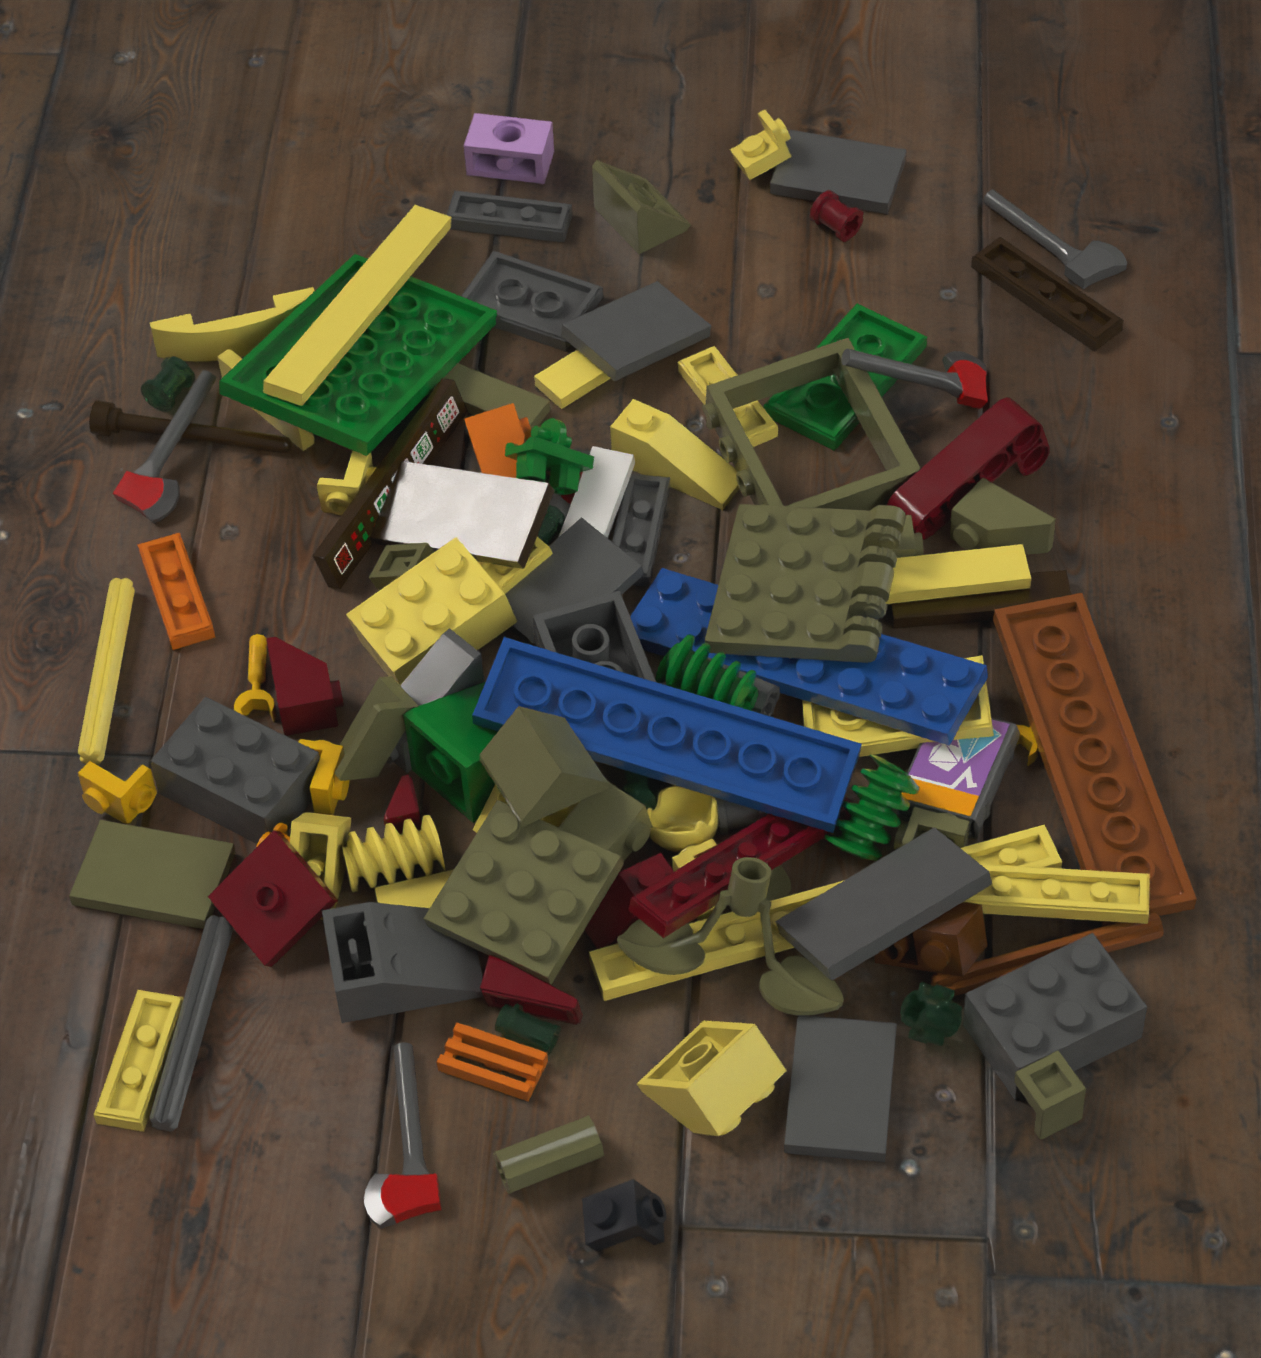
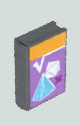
[896,718,1020,839]

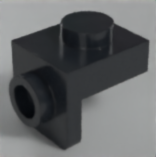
[582,1179,666,1252]

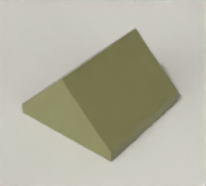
[592,160,691,254]
[479,706,609,827]

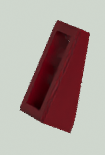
[480,955,583,1025]

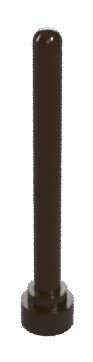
[89,400,292,453]

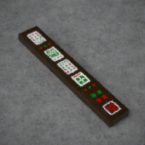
[312,378,468,589]

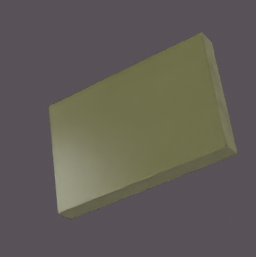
[69,820,236,929]

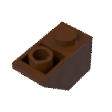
[874,902,988,977]

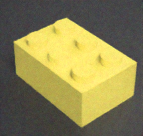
[346,537,517,685]

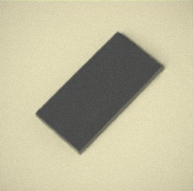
[776,827,992,981]

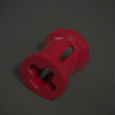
[810,190,864,242]

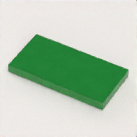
[763,303,927,451]

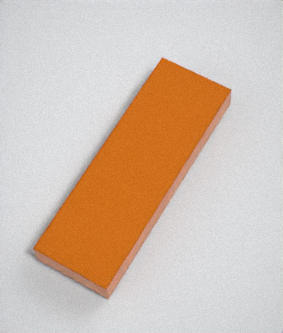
[137,532,216,650]

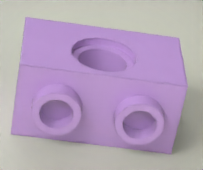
[464,113,554,184]

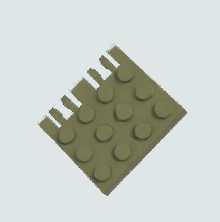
[704,504,906,663]

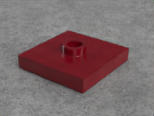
[207,830,339,967]

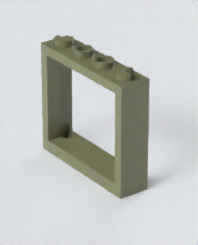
[701,338,921,510]

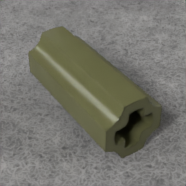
[493,1116,604,1194]

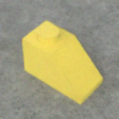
[290,812,351,920]

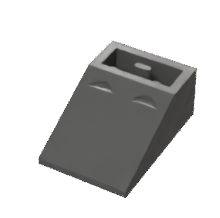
[322,902,483,1023]

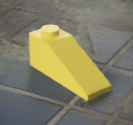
[610,399,739,510]

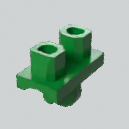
[505,418,594,495]

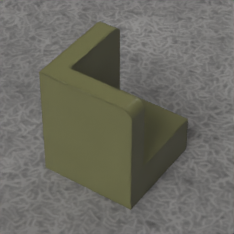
[1014,1050,1086,1140]

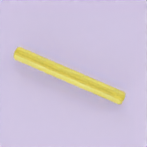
[78,578,135,765]

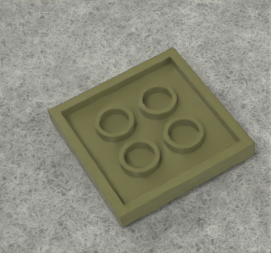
[423,800,624,985]

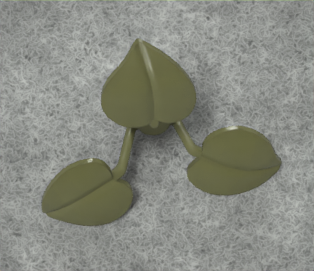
[617,857,844,1016]

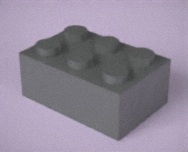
[533,591,656,682]
[150,696,320,843]
[963,933,1147,1100]

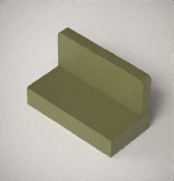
[335,676,418,781]

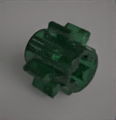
[901,982,962,1046]

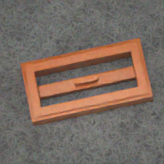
[437,1022,548,1102]

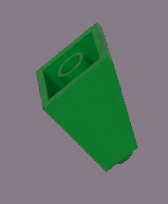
[403,682,498,823]

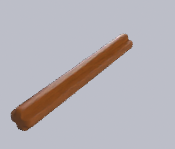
[931,913,1164,999]

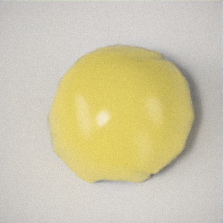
[647,785,719,853]

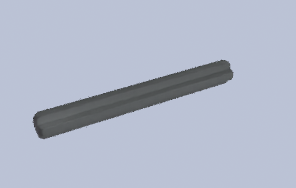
[150,915,233,1132]

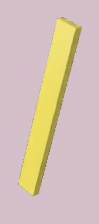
[263,205,451,406]

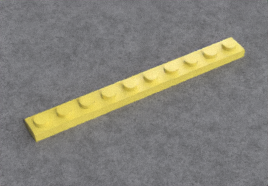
[589,824,1062,1001]

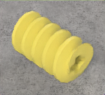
[342,815,445,892]

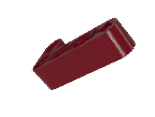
[887,397,1050,540]

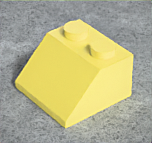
[637,1021,787,1136]

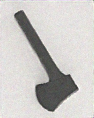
[983,190,1127,289]

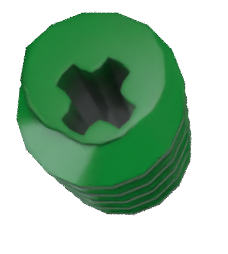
[655,634,759,711]
[824,754,919,861]

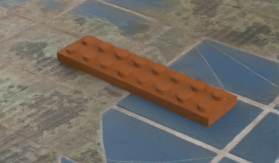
[993,593,1197,927]

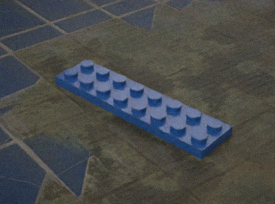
[630,568,988,746]
[472,637,862,833]

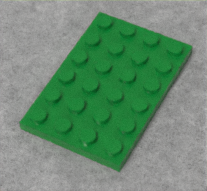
[219,254,497,456]

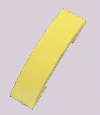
[150,287,314,362]

